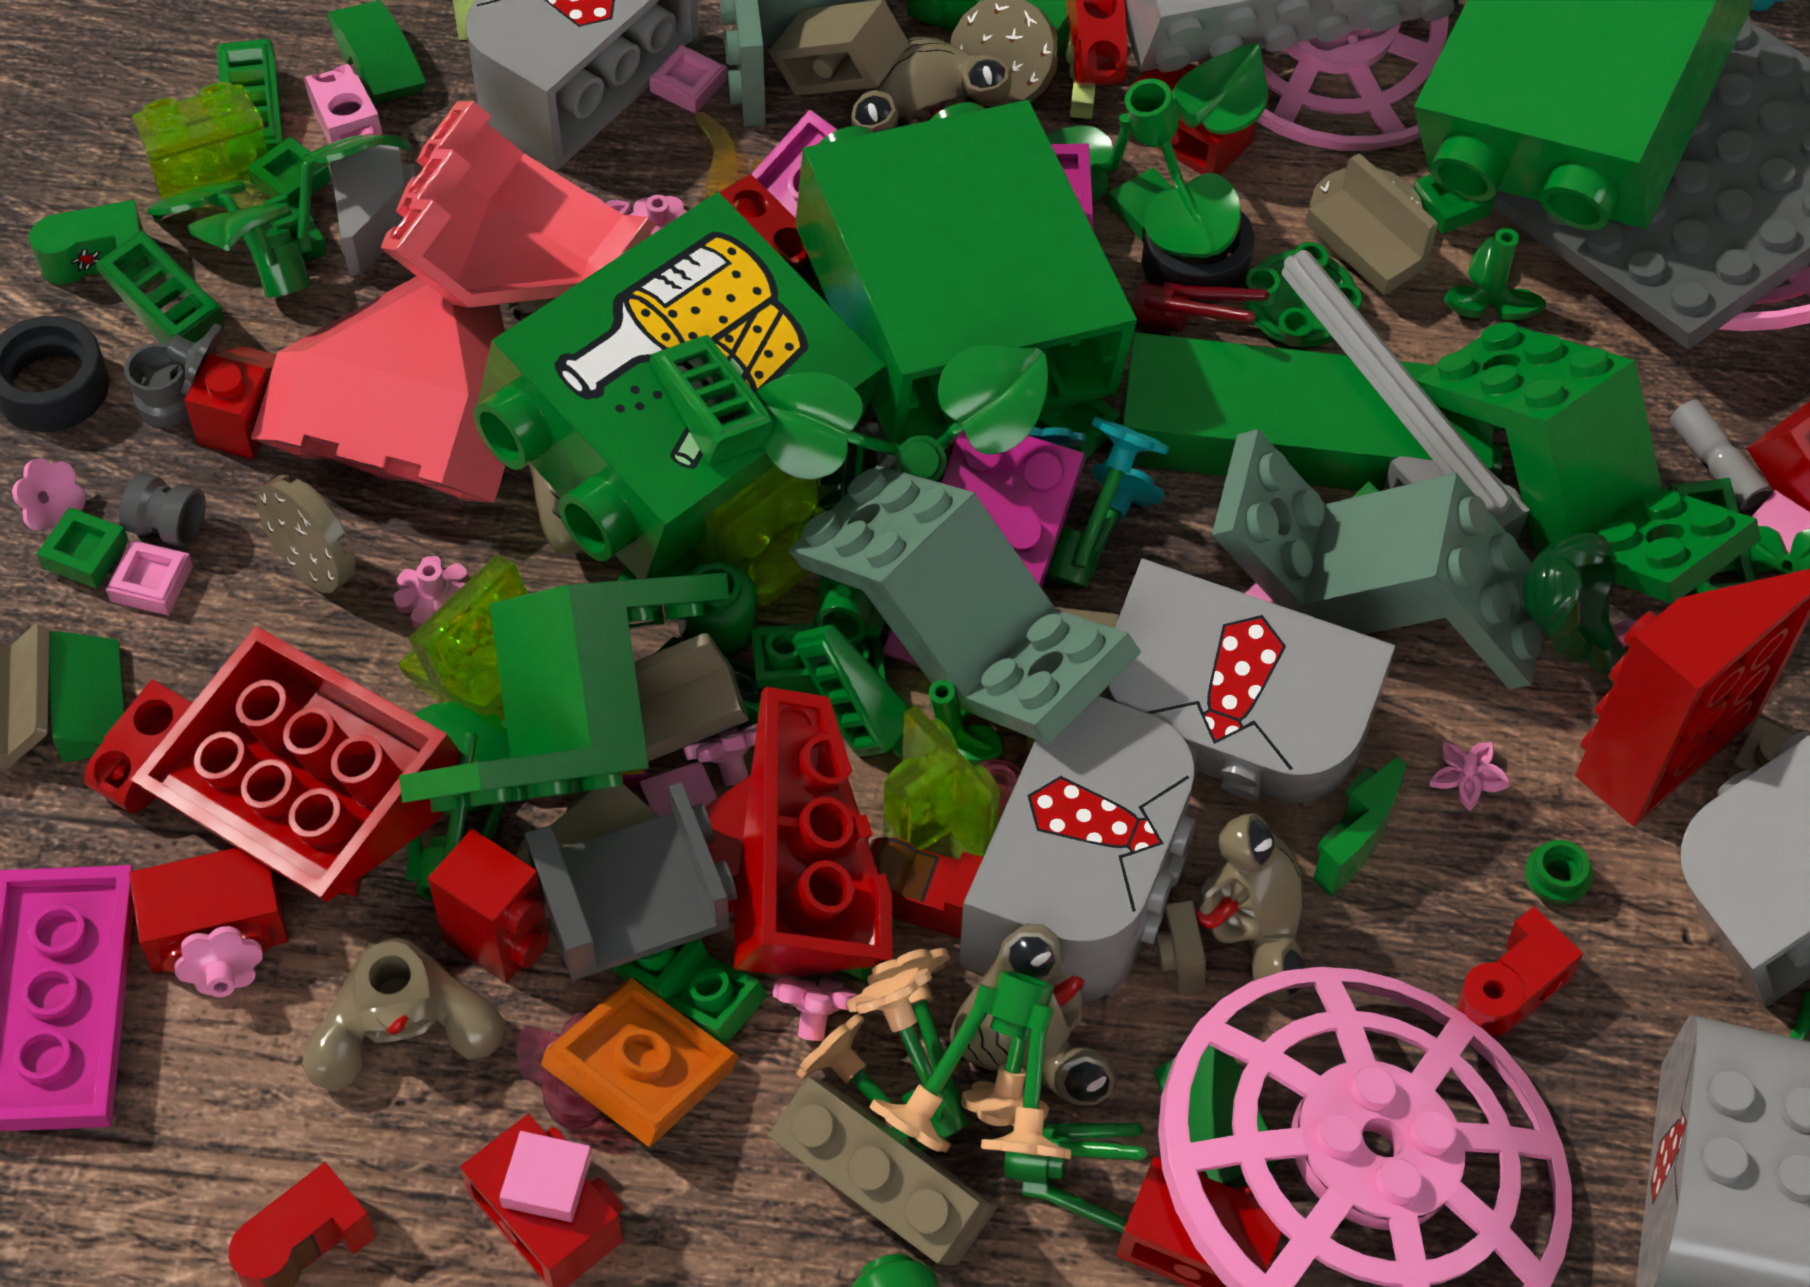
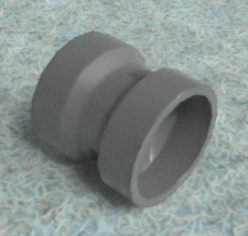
[124,343,189,427]
[119,472,206,548]

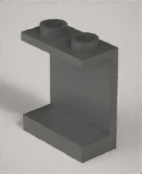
[524,782,737,981]

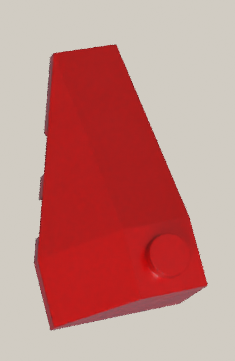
[734,687,893,977]

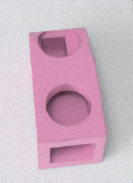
[304,64,383,143]

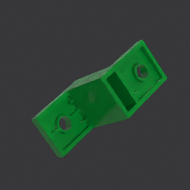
[1415,322,1761,604]
[399,573,730,812]

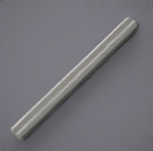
[1282,250,1512,519]

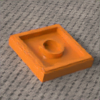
[541,977,738,1148]

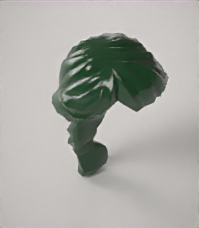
[1522,532,1626,686]

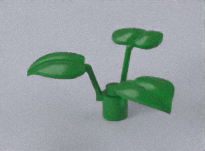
[1047,42,1268,258]
[147,134,412,298]
[754,344,1048,482]

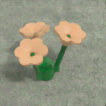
[796,948,971,1150]
[869,970,1072,1159]

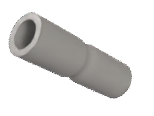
[1669,399,1772,512]

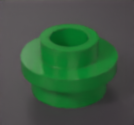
[1524,840,1593,905]

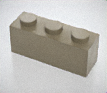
[767,1076,998,1266]

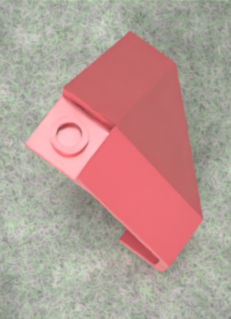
[380,101,657,308]
[251,276,506,503]

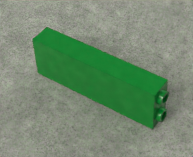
[1122,332,1503,491]

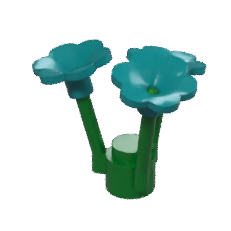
[1028,417,1169,589]

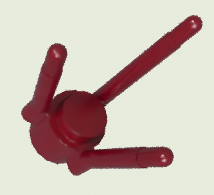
[1132,281,1270,336]

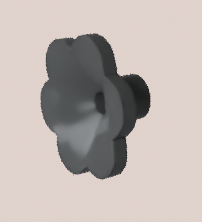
[165,323,222,395]

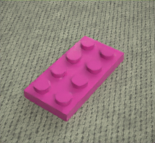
[882,430,1086,669]
[0,865,134,1131]

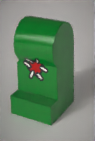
[28,200,149,285]

